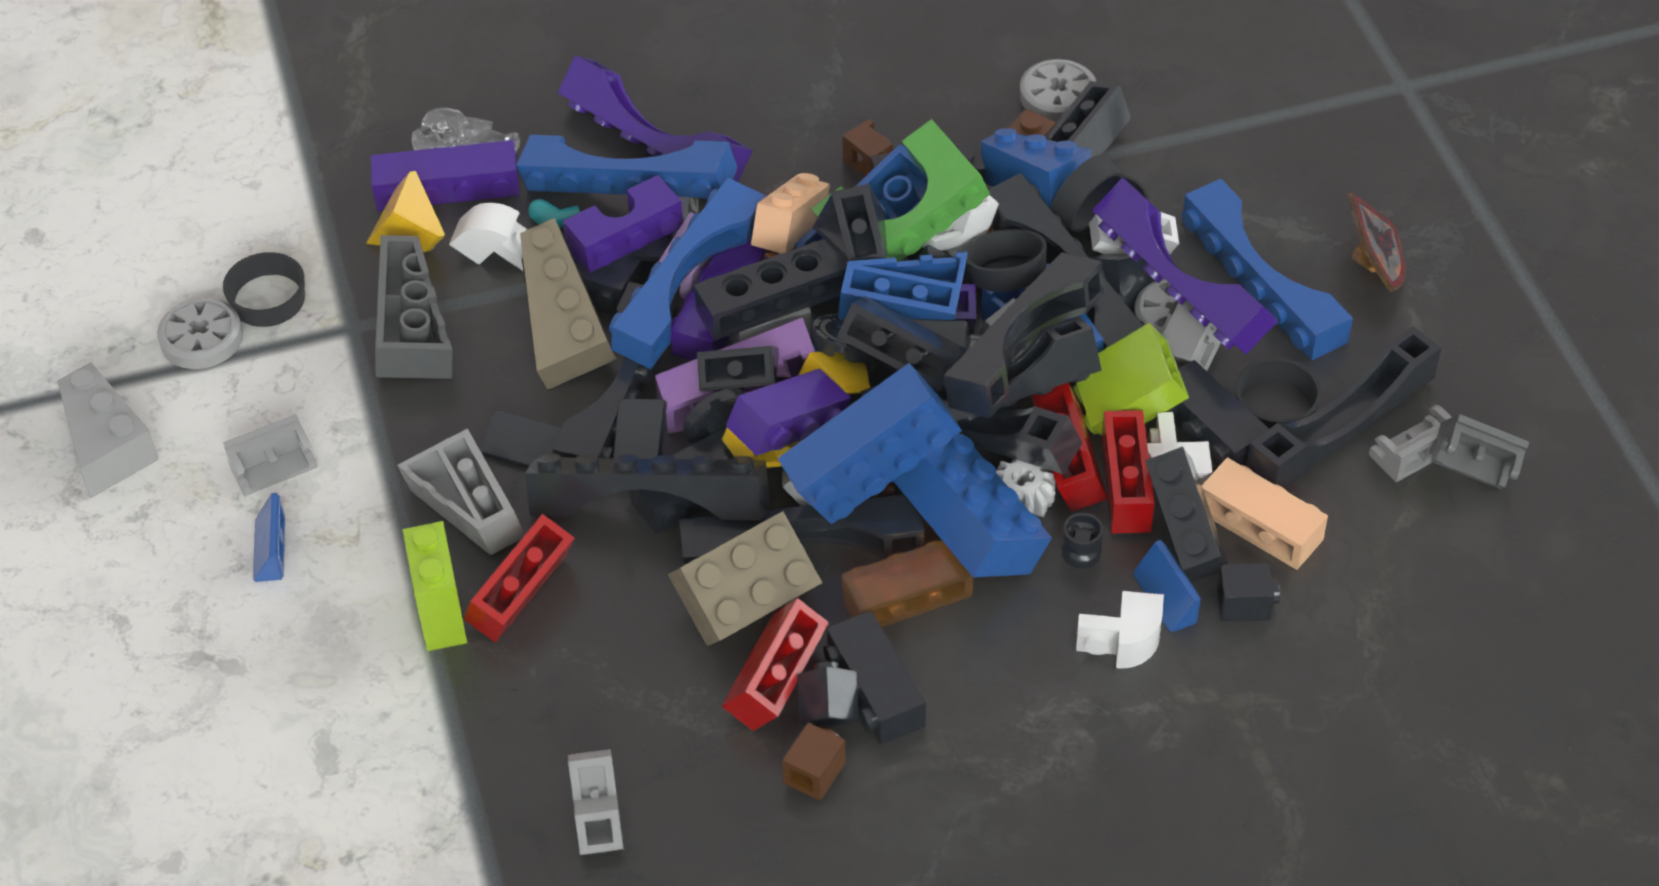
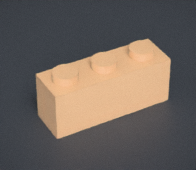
[751,173,830,253]
[1202,458,1328,570]

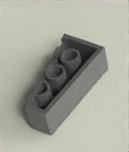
[375,235,453,379]

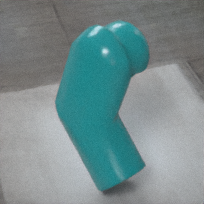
[528,199,580,228]

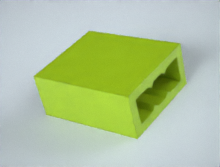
[1073,323,1189,436]
[402,521,467,651]

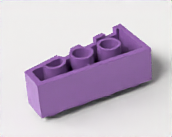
[655,317,815,434]

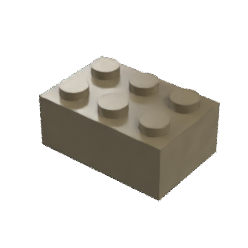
[668,511,822,646]

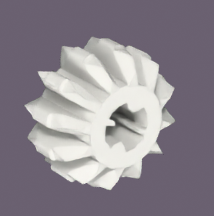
[996,459,1055,517]

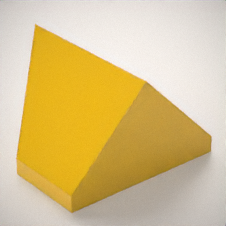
[366,171,445,252]
[798,352,870,395]

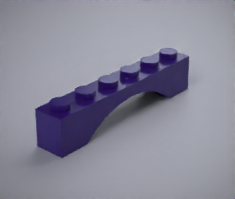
[558,55,753,182]
[1092,177,1278,354]

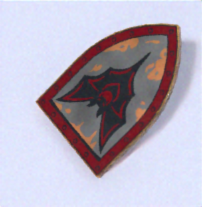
[1347,191,1406,292]

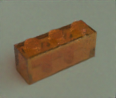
[841,540,973,627]

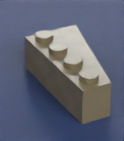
[520,218,617,390]

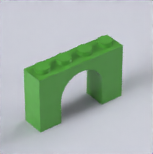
[811,119,990,262]

